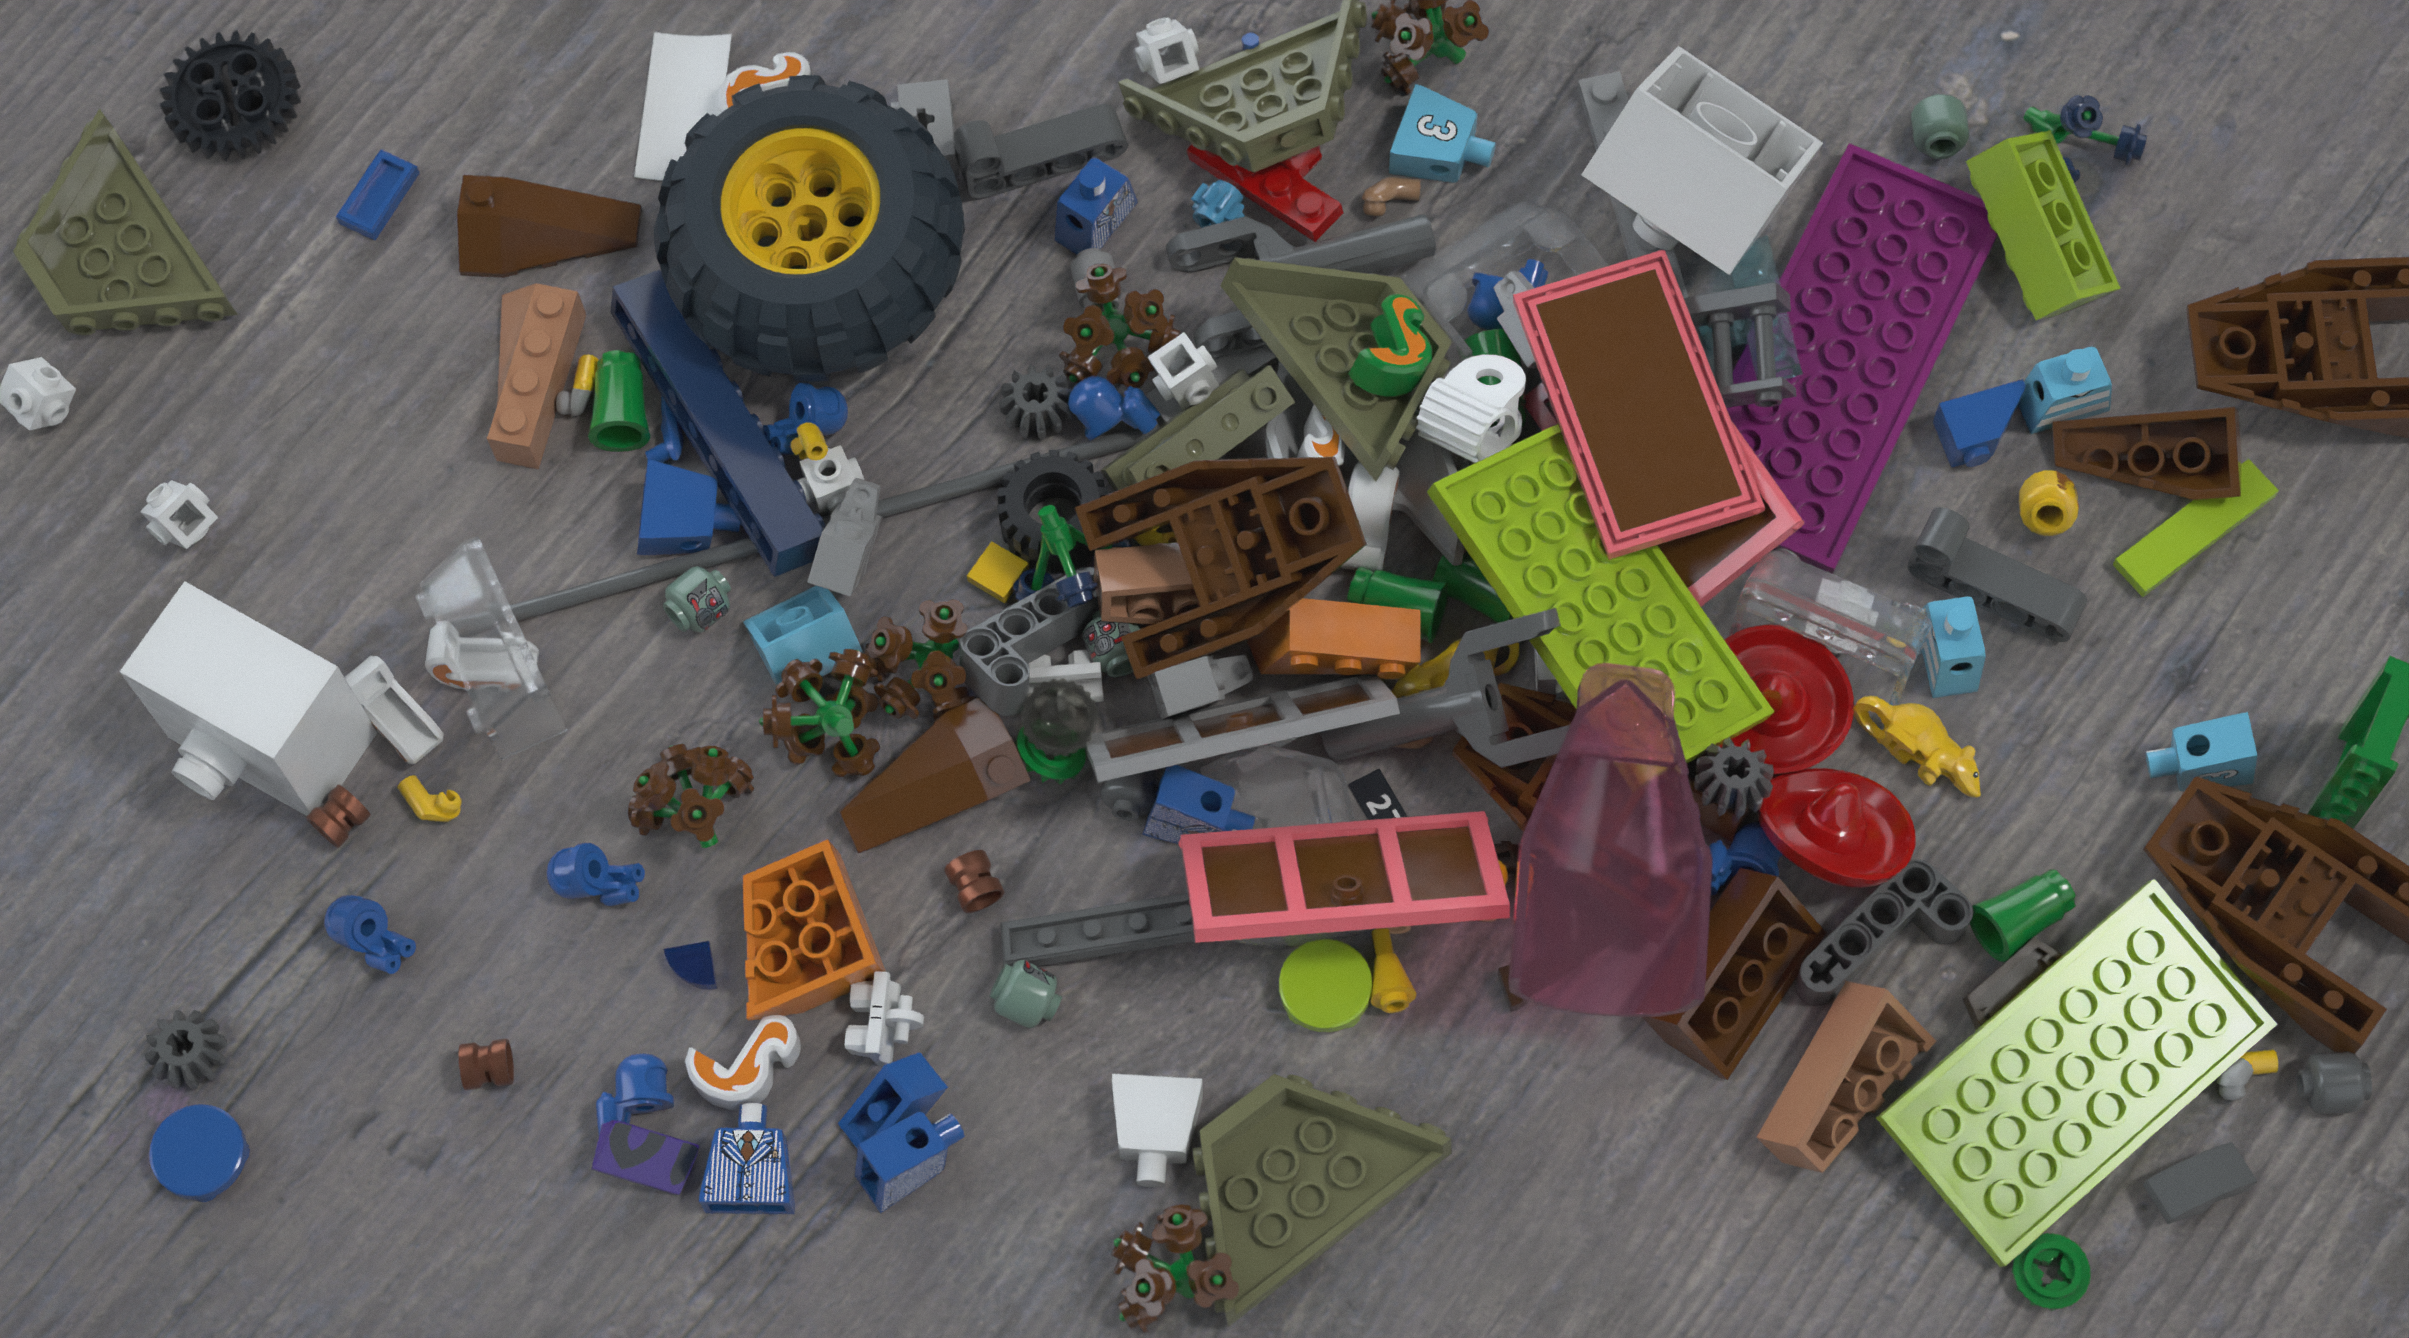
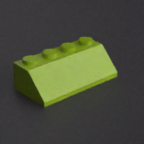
[1966,130,2121,321]

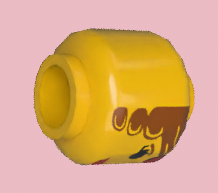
[2019,470,2079,536]

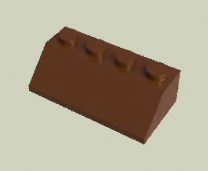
[1640,868,1827,1080]

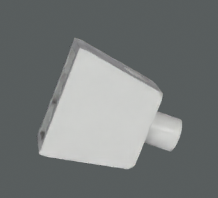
[1112,1074,1203,1187]

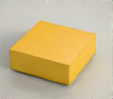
[967,541,1029,604]

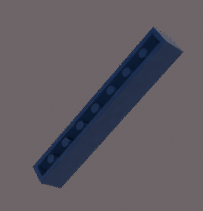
[610,270,826,577]

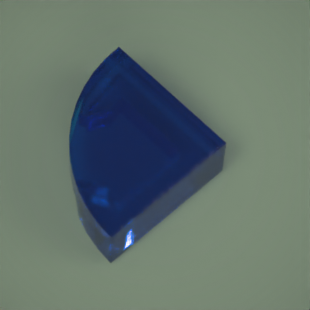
[663,941,718,990]

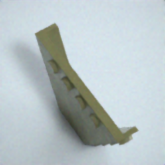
[1118,0,1367,173]
[13,108,238,335]
[1220,257,1452,482]
[1193,1074,1452,1327]

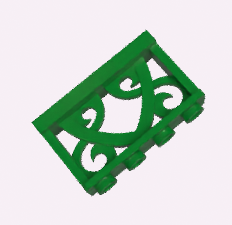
[2307,656,2409,829]

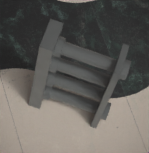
[1684,282,1797,408]

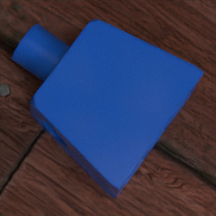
[637,460,740,555]

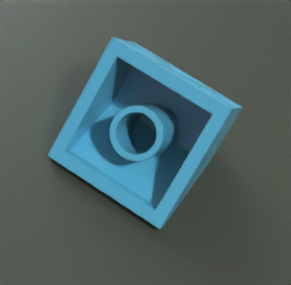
[743,585,864,685]

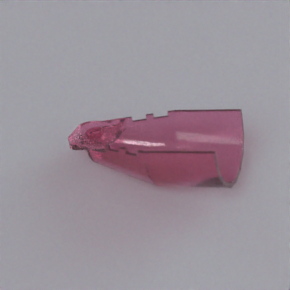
[1509,663,1713,1017]

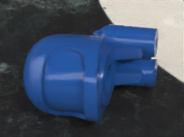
[1467,259,1549,331]
[1068,376,1160,441]
[763,383,848,455]
[1698,822,1783,895]
[546,843,645,906]
[324,895,416,974]
[596,1053,674,1136]

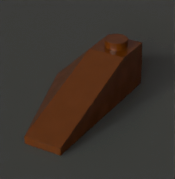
[457,175,642,278]
[2052,407,2242,500]
[839,697,1031,853]

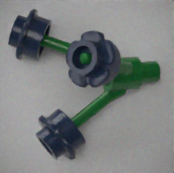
[2024,95,2148,182]
[1013,505,1133,608]

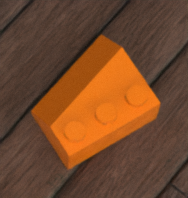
[1247,598,1421,679]
[743,839,886,1021]

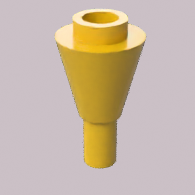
[1371,928,1417,1013]

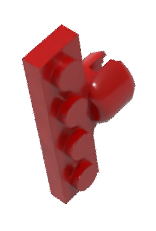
[1186,144,1344,242]

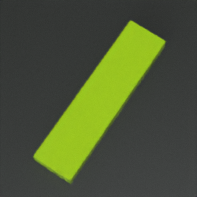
[2113,459,2279,598]

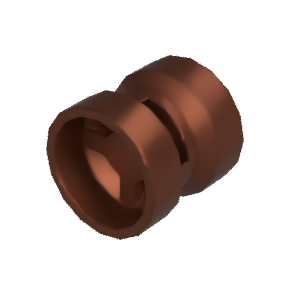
[305,784,371,848]
[944,850,1005,913]
[459,1038,514,1090]

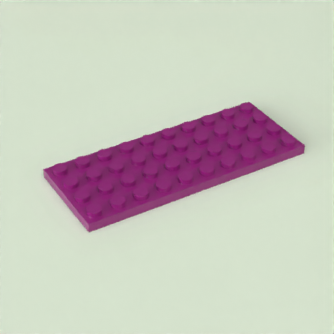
[1727,143,1998,576]

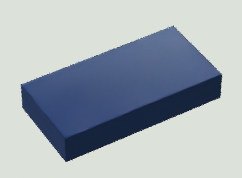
[336,149,420,241]

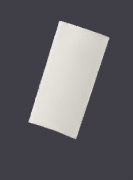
[634,32,732,181]

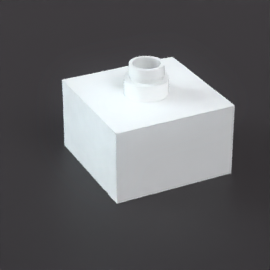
[1581,46,1823,275]
[120,581,377,816]

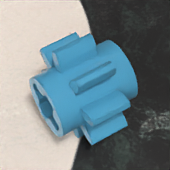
[1191,180,1245,228]

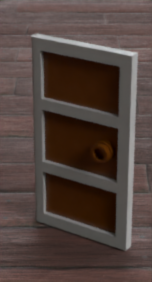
[1082,674,1400,782]

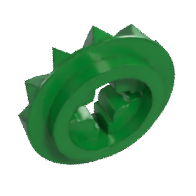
[1014,719,1086,785]
[2011,1233,2091,1311]

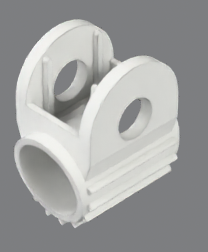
[1416,355,1526,463]

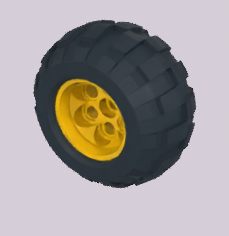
[654,75,965,382]

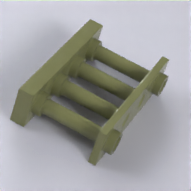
[1100,365,1295,491]

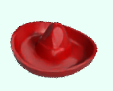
[1719,625,1854,775]
[1758,768,1916,888]

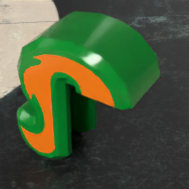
[1348,294,1432,396]

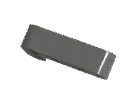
[953,104,1128,199]
[1907,507,2087,642]
[959,567,1099,716]
[1795,859,1973,1006]

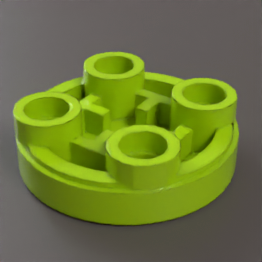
[1279,939,1372,1032]

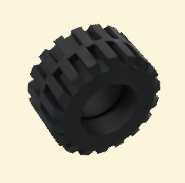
[997,450,1108,573]

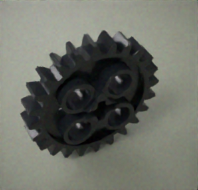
[160,30,301,161]

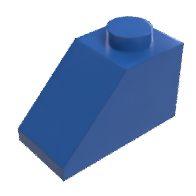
[1933,379,2026,468]
[838,1052,948,1149]

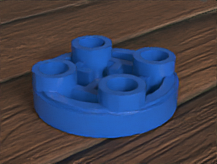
[149,1104,250,1202]

